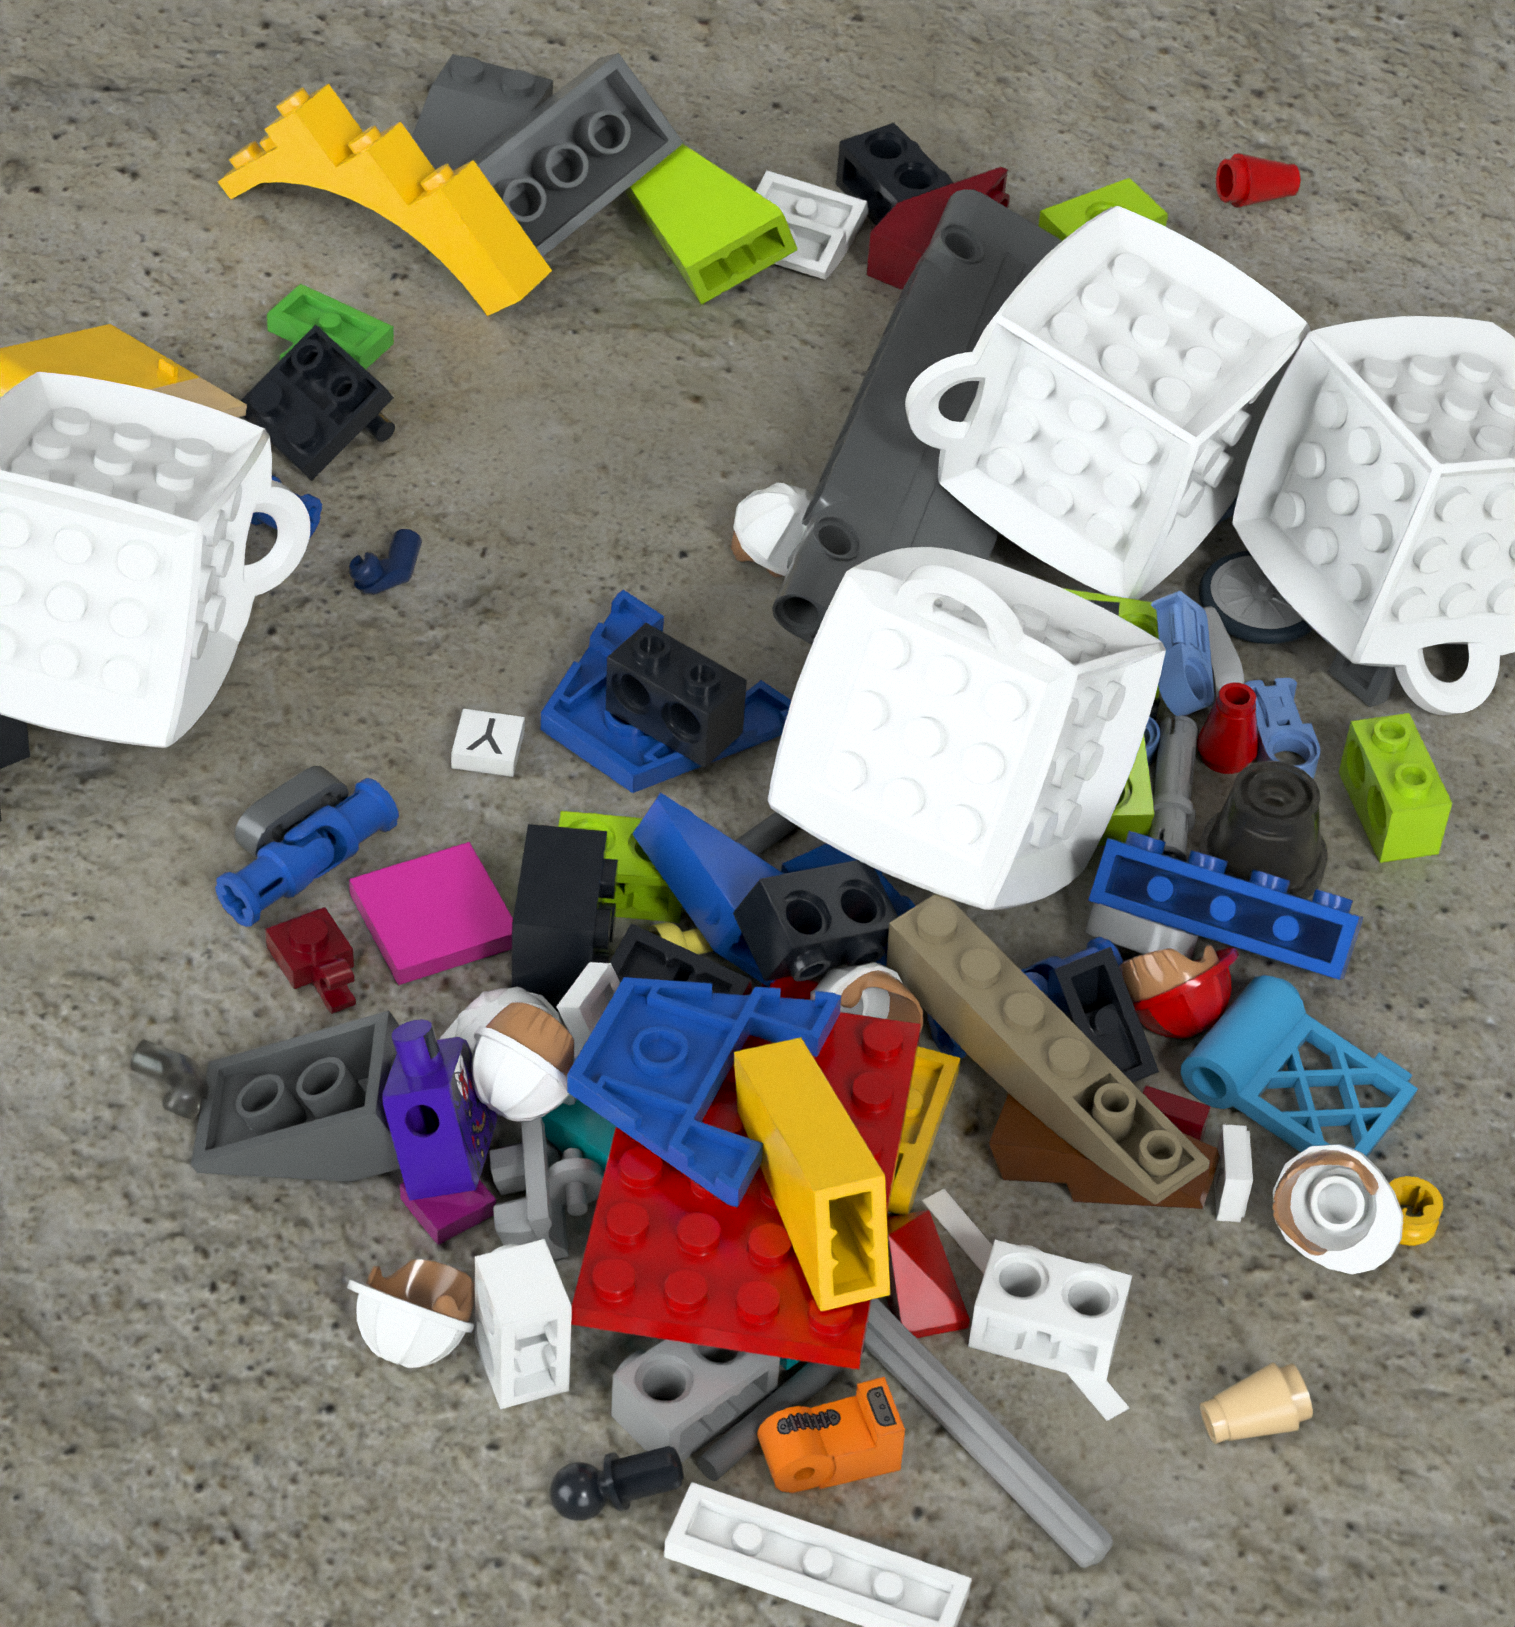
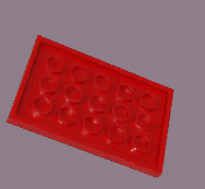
[571,1012,921,1370]

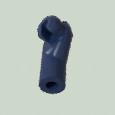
[348,529,422,595]

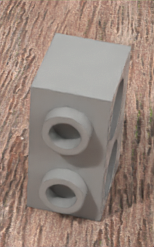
[611,1339,780,1463]

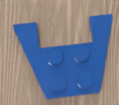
[540,589,792,793]
[567,977,841,1208]

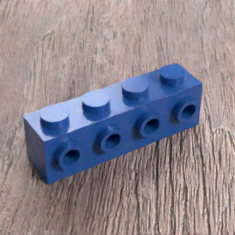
[1088,831,1363,980]

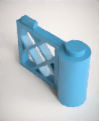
[1180,975,1418,1157]

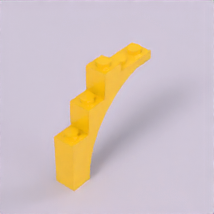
[217,83,552,316]

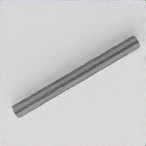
[864,1298,1113,1568]

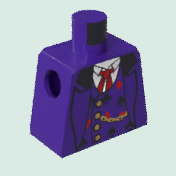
[382,1019,498,1201]

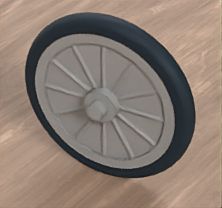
[1199,551,1313,644]

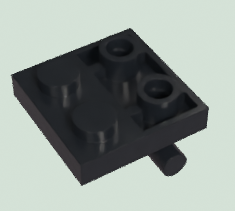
[240,325,395,481]

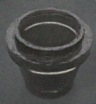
[1199,761,1328,899]

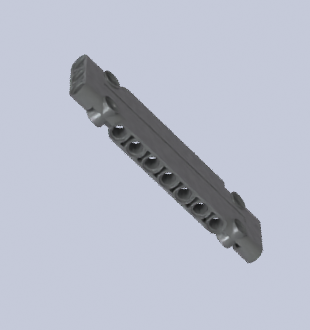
[772,189,1062,645]

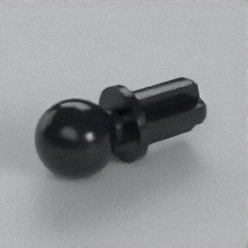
[550,1446,684,1521]

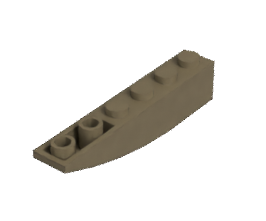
[886,894,1210,1205]

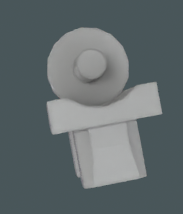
[490,1117,604,1260]

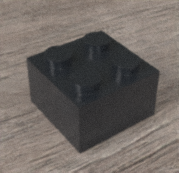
[511,824,618,1015]

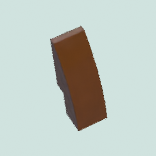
[989,1093,1220,1209]

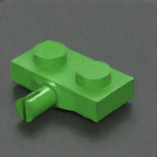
[267,284,394,369]

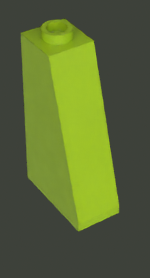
[625,144,798,305]

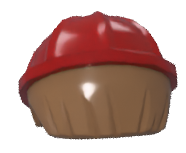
[1119,945,1239,1038]

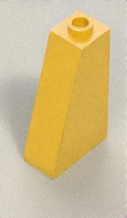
[734,1037,890,1311]

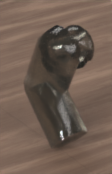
[130,1040,210,1119]

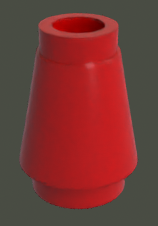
[1216,153,1300,208]
[1197,682,1258,774]

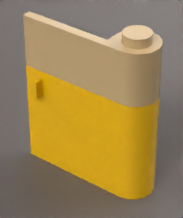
[0,324,247,417]

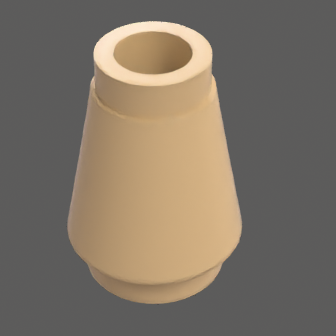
[1200,1362,1313,1444]

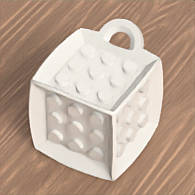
[905,206,1311,600]
[1232,316,1515,715]
[0,372,310,748]
[768,547,1166,910]

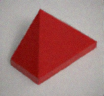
[886,1210,970,1338]

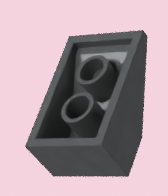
[412,54,553,170]
[191,1010,400,1182]

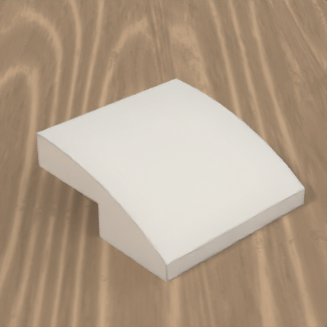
[756,170,868,280]

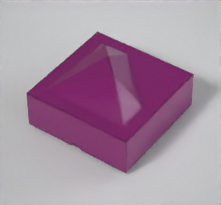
[400,1179,496,1245]

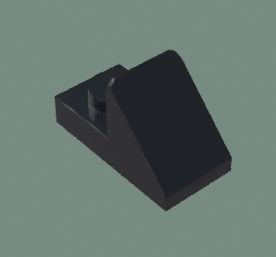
[1048,947,1159,1083]

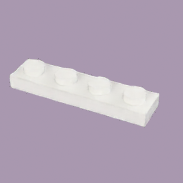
[664,1482,972,1627]

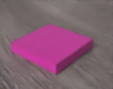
[349,842,513,985]

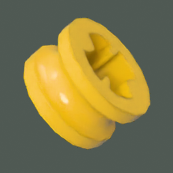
[1389,1176,1443,1246]

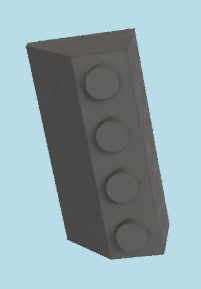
[471,53,684,257]

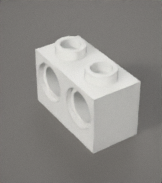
[475,1239,572,1409]
[968,1240,1132,1383]

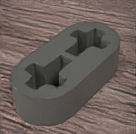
[234,766,349,859]

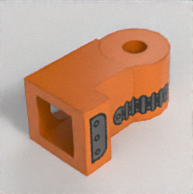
[757,1377,905,1493]

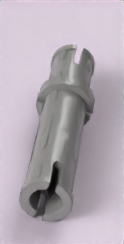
[1149,715,1199,862]

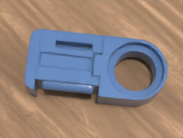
[1151,591,1214,716]
[1245,678,1320,789]

